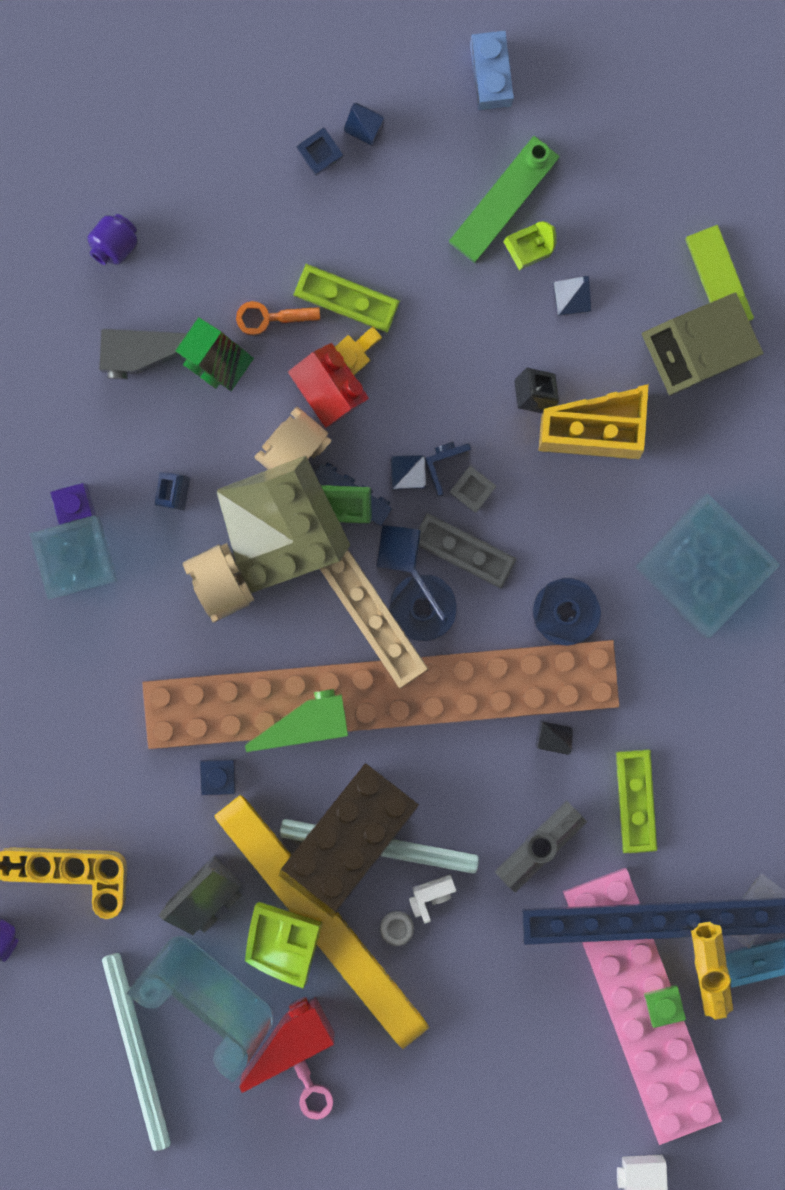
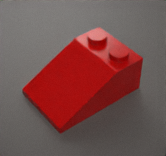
[239,996,335,1093]

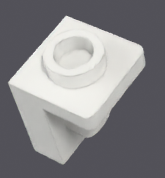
[409,874,456,924]

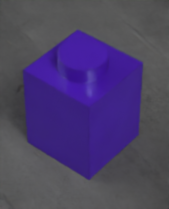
[50,483,96,526]

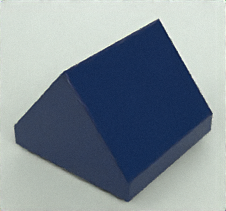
[154,472,190,510]

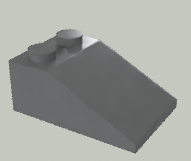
[158,855,243,935]

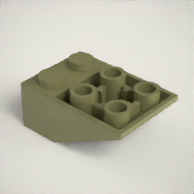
[641,292,764,397]

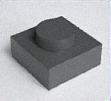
[449,466,497,513]

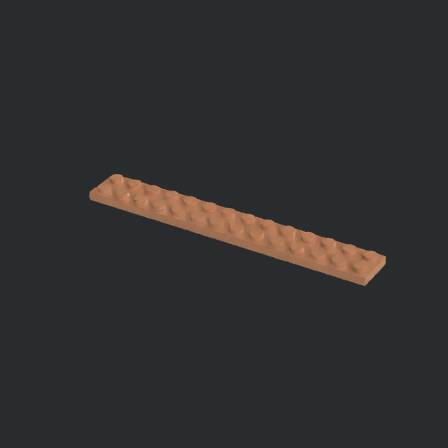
[142,640,619,749]

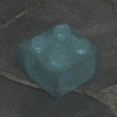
[29,515,118,600]

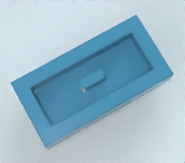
[725,938,785,988]

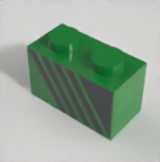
[175,317,254,391]

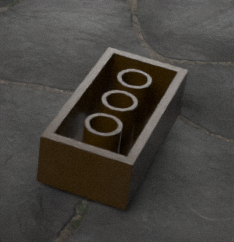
[279,763,419,918]

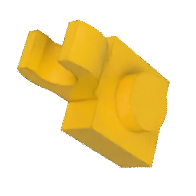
[335,326,382,376]

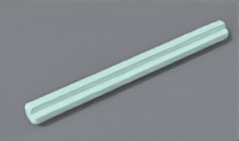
[280,819,479,873]
[102,953,171,1151]

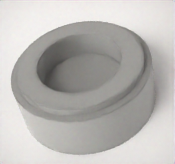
[380,911,414,946]

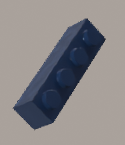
[315,462,392,526]

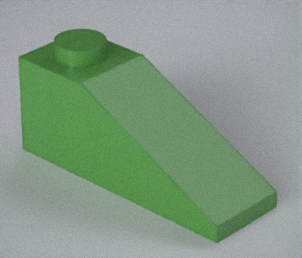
[245,689,348,752]

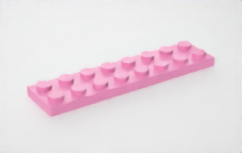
[563,868,722,1145]

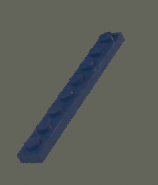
[522,897,785,945]

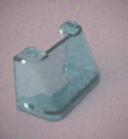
[127,936,274,1083]

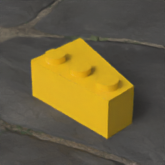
[539,384,649,459]

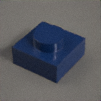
[296,127,343,176]
[200,759,235,795]

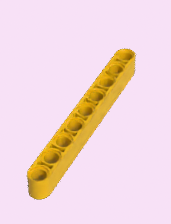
[214,794,430,1049]

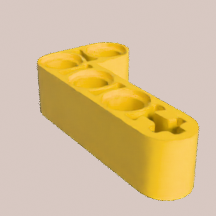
[0,847,127,919]

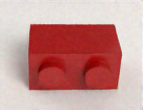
[288,342,369,428]

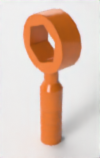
[236,301,320,336]

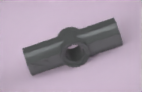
[494,800,587,893]

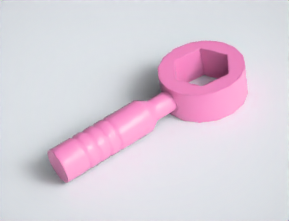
[293,1060,333,1120]

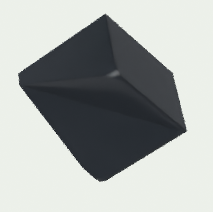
[514,367,559,414]
[535,721,573,755]

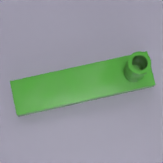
[449,136,560,263]

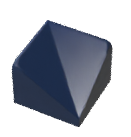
[344,102,384,146]
[391,455,426,491]

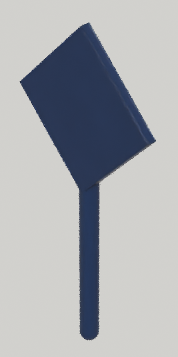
[376,525,447,622]

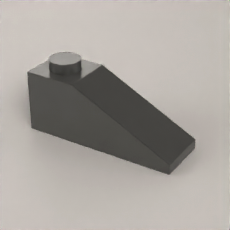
[99,329,187,380]

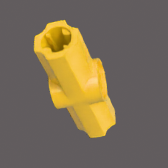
[691,922,733,1020]

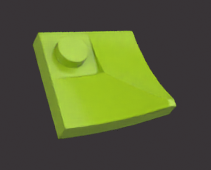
[245,902,322,989]

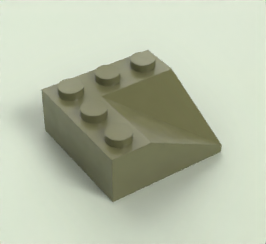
[216,455,350,593]

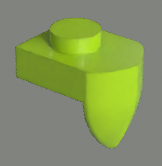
[503,221,557,271]

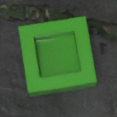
[644,985,686,1028]

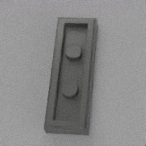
[419,513,517,589]

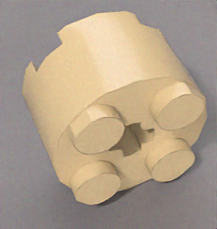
[254,406,332,470]
[183,543,254,623]

